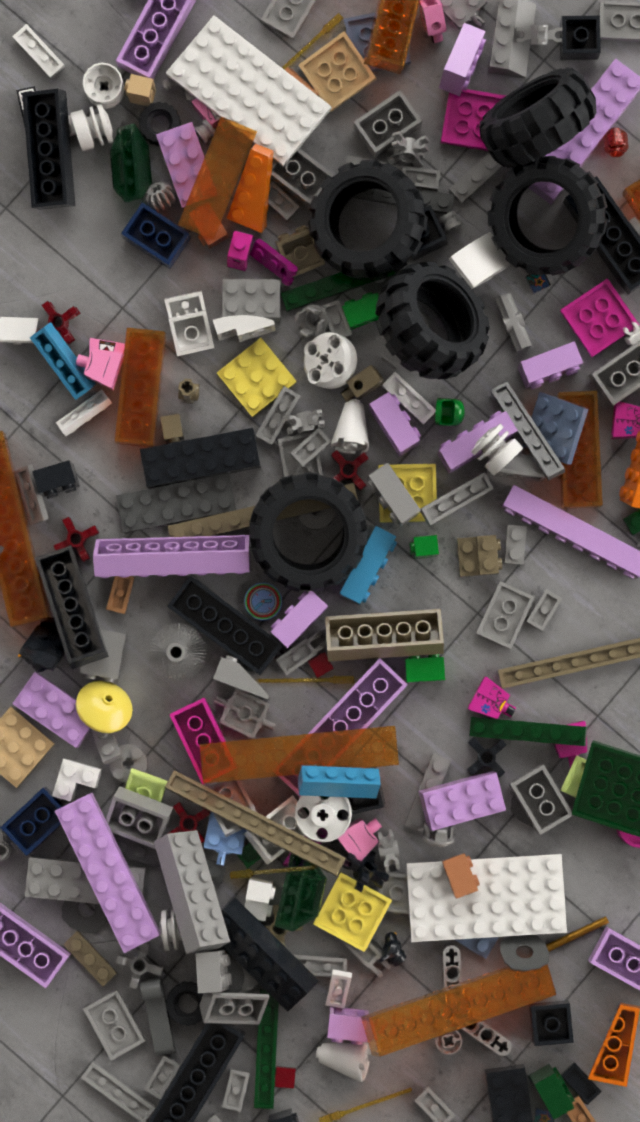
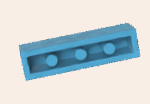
[29,322,96,400]
[340,526,398,605]
[298,765,381,799]

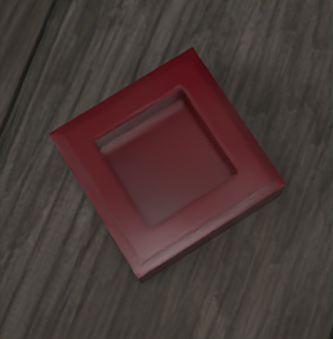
[308,652,334,678]
[275,1066,296,1088]

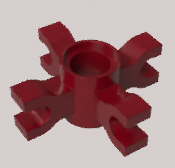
[36,301,81,344]
[331,450,369,491]
[53,517,99,562]
[167,802,210,843]

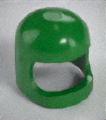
[435,398,465,426]

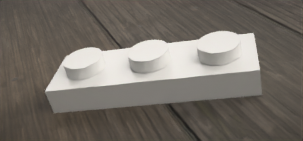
[12,24,65,79]
[382,372,436,425]
[56,389,112,436]

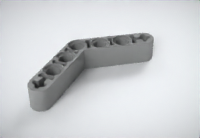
[442,944,512,1056]

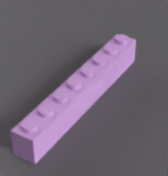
[502,485,640,579]

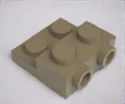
[275,225,326,277]
[457,535,502,577]

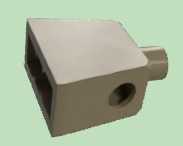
[340,365,385,402]

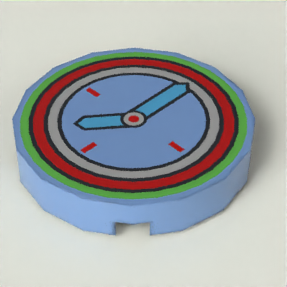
[244,582,282,621]

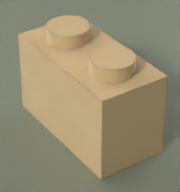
[124,74,156,107]

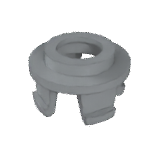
[294,305,328,337]
[422,823,455,847]

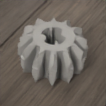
[143,180,177,212]

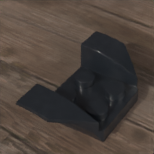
[19,617,65,671]

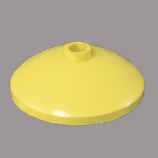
[76,681,133,733]

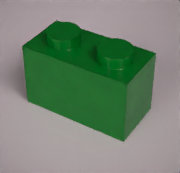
[342,292,379,330]
[409,535,439,559]
[405,654,445,683]

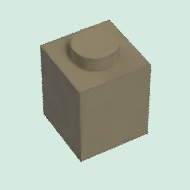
[160,414,184,443]

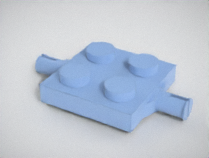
[203,812,247,866]

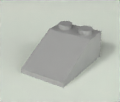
[213,655,270,700]

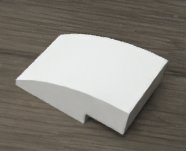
[449,232,510,289]
[164,290,214,356]
[213,315,276,342]
[244,795,309,865]

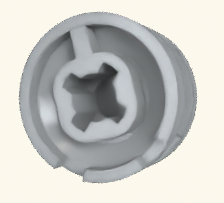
[434,1025,462,1055]

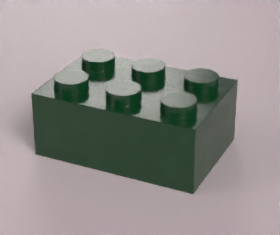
[529,1064,575,1120]

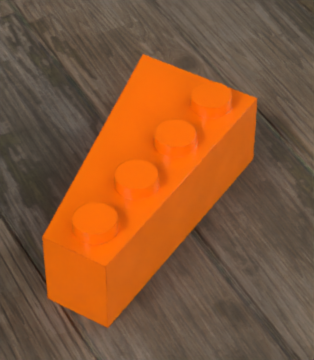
[227,144,274,233]
[588,1002,640,1087]

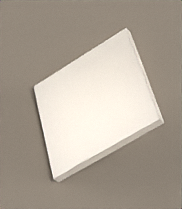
[0,317,39,345]

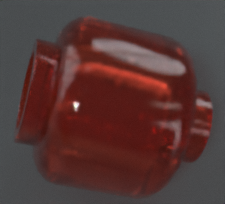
[603,127,629,157]

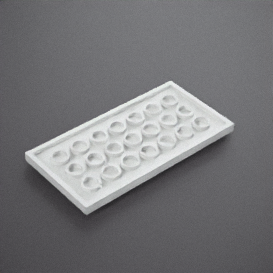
[166,15,332,167]
[406,854,567,942]

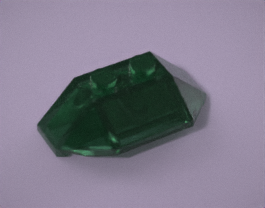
[110,123,152,203]
[275,853,327,932]

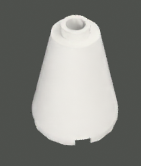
[331,399,369,454]
[316,1042,371,1082]

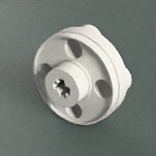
[304,332,357,389]
[295,796,352,842]

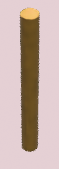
[546,916,609,952]

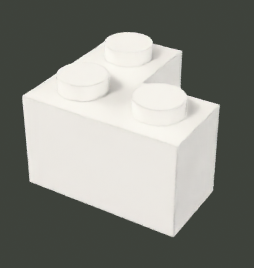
[52,758,102,802]
[244,877,276,921]

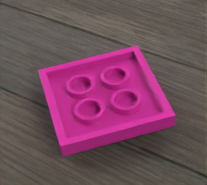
[440,89,506,151]
[560,278,640,358]

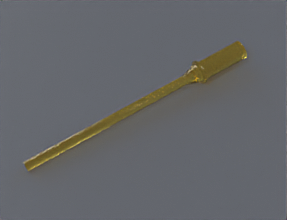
[281,13,343,70]
[258,675,355,685]
[230,865,315,879]
[319,1088,412,1122]

